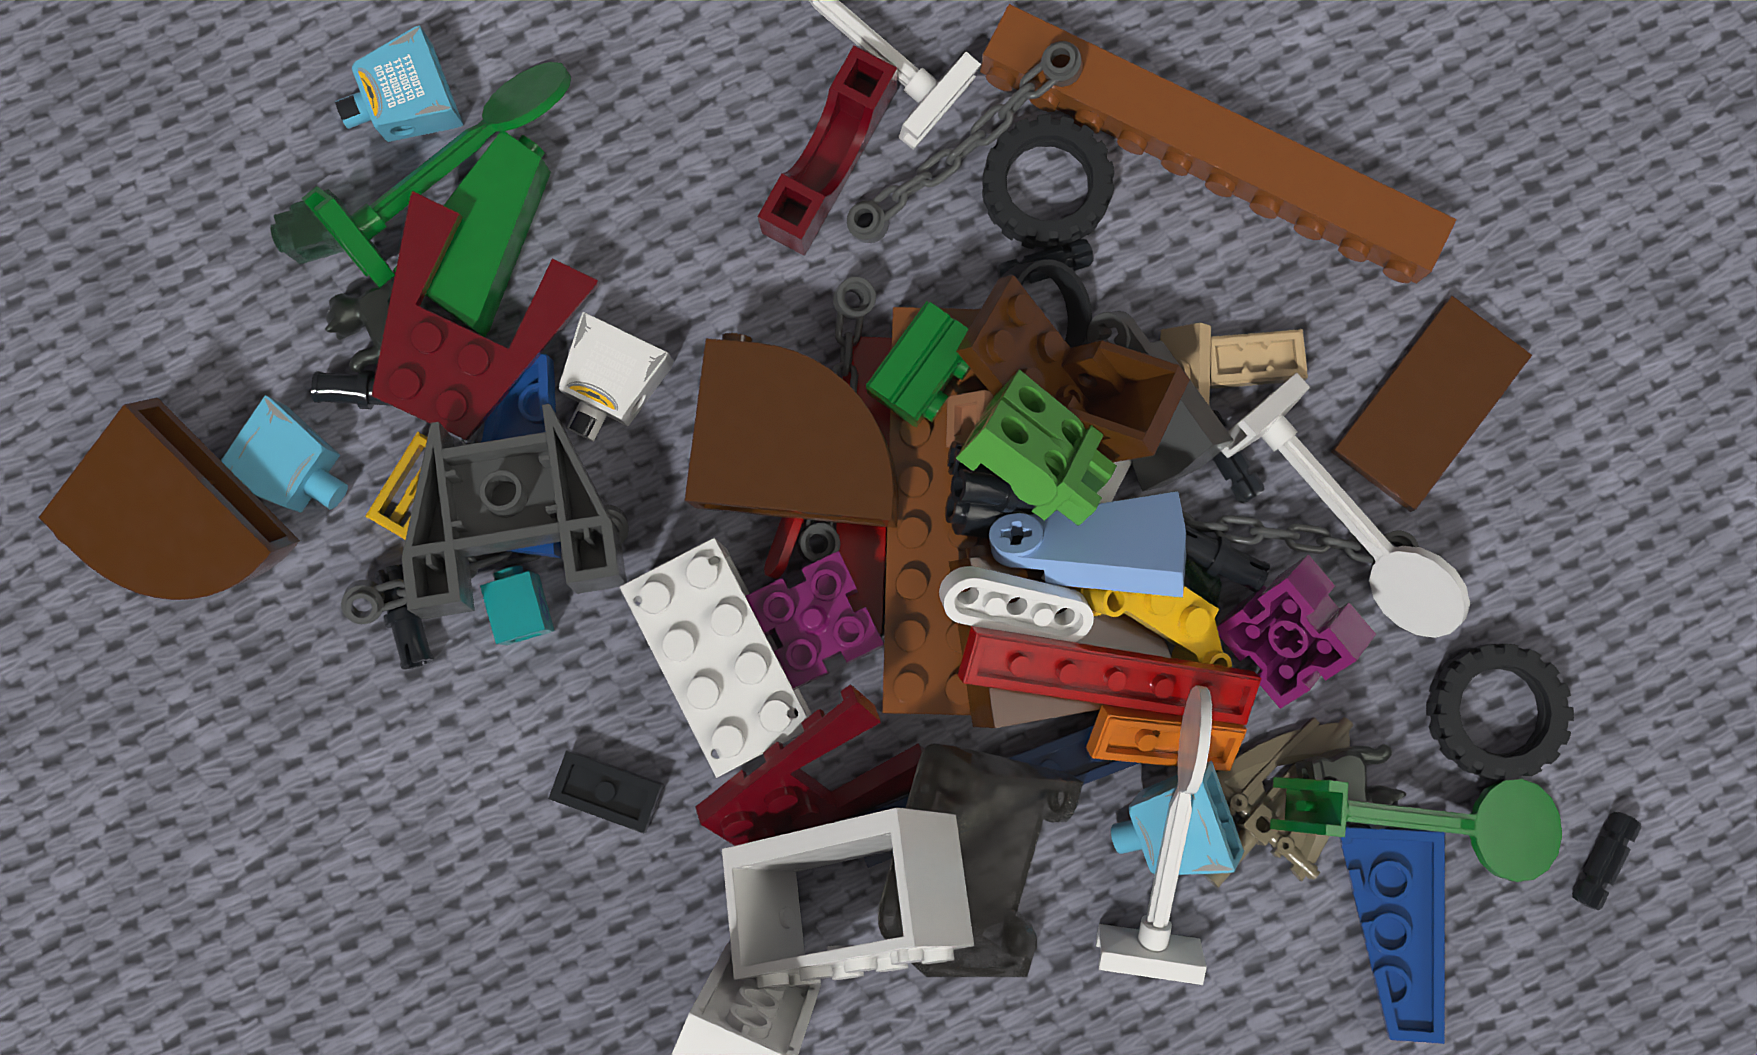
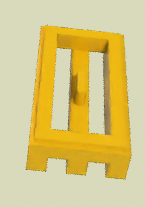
[365,431,428,540]

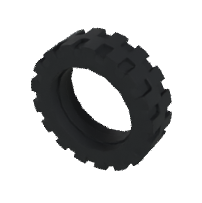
[982,114,1114,250]
[1426,644,1574,780]

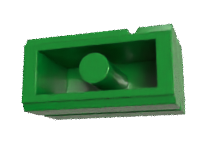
[866,301,971,428]

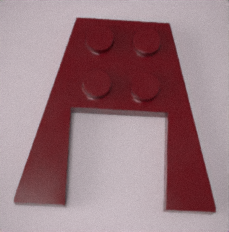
[372,191,600,440]
[695,684,945,846]

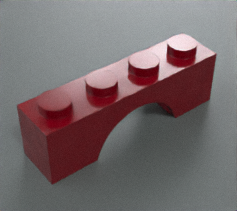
[757,45,897,256]

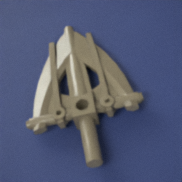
[1203,717,1353,888]

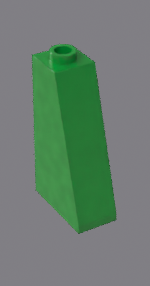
[393,131,551,337]

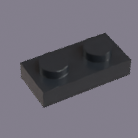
[548,750,664,834]

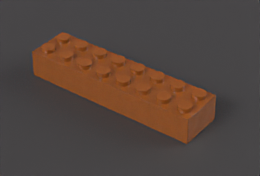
[882,307,989,715]

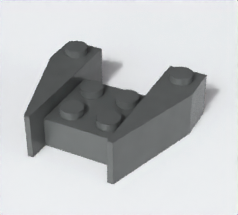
[402,404,627,619]

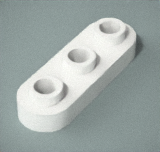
[939,566,1094,642]

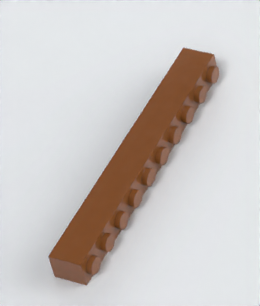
[980,4,1457,284]

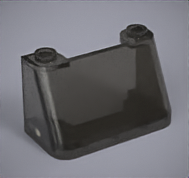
[878,743,1084,977]

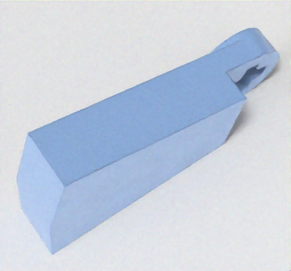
[989,491,1186,598]

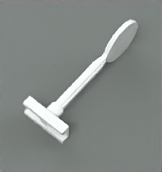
[809,0,981,150]
[1222,373,1470,638]
[1096,685,1212,985]

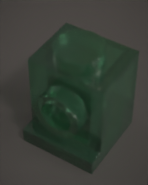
[270,189,346,265]

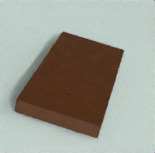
[1331,296,1532,512]

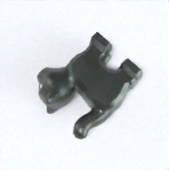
[325,272,396,373]
[1296,744,1406,829]

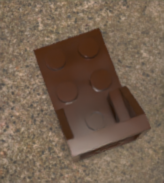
[956,275,1190,463]

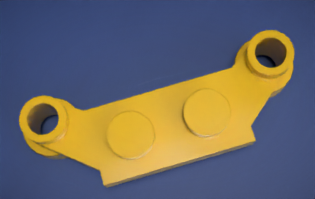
[1068,586,1232,667]

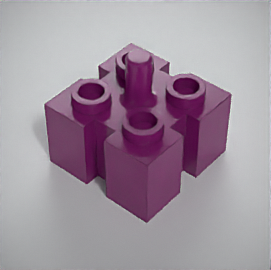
[745,551,884,690]
[1217,554,1376,709]

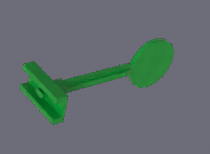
[301,62,571,288]
[1270,777,1562,882]

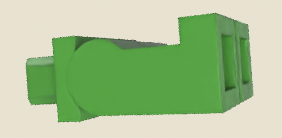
[956,369,1117,526]

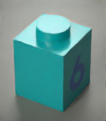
[480,566,555,646]

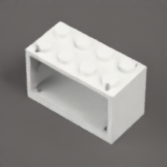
[620,538,812,778]
[722,808,974,989]
[671,943,821,1055]

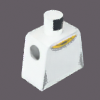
[559,312,674,441]

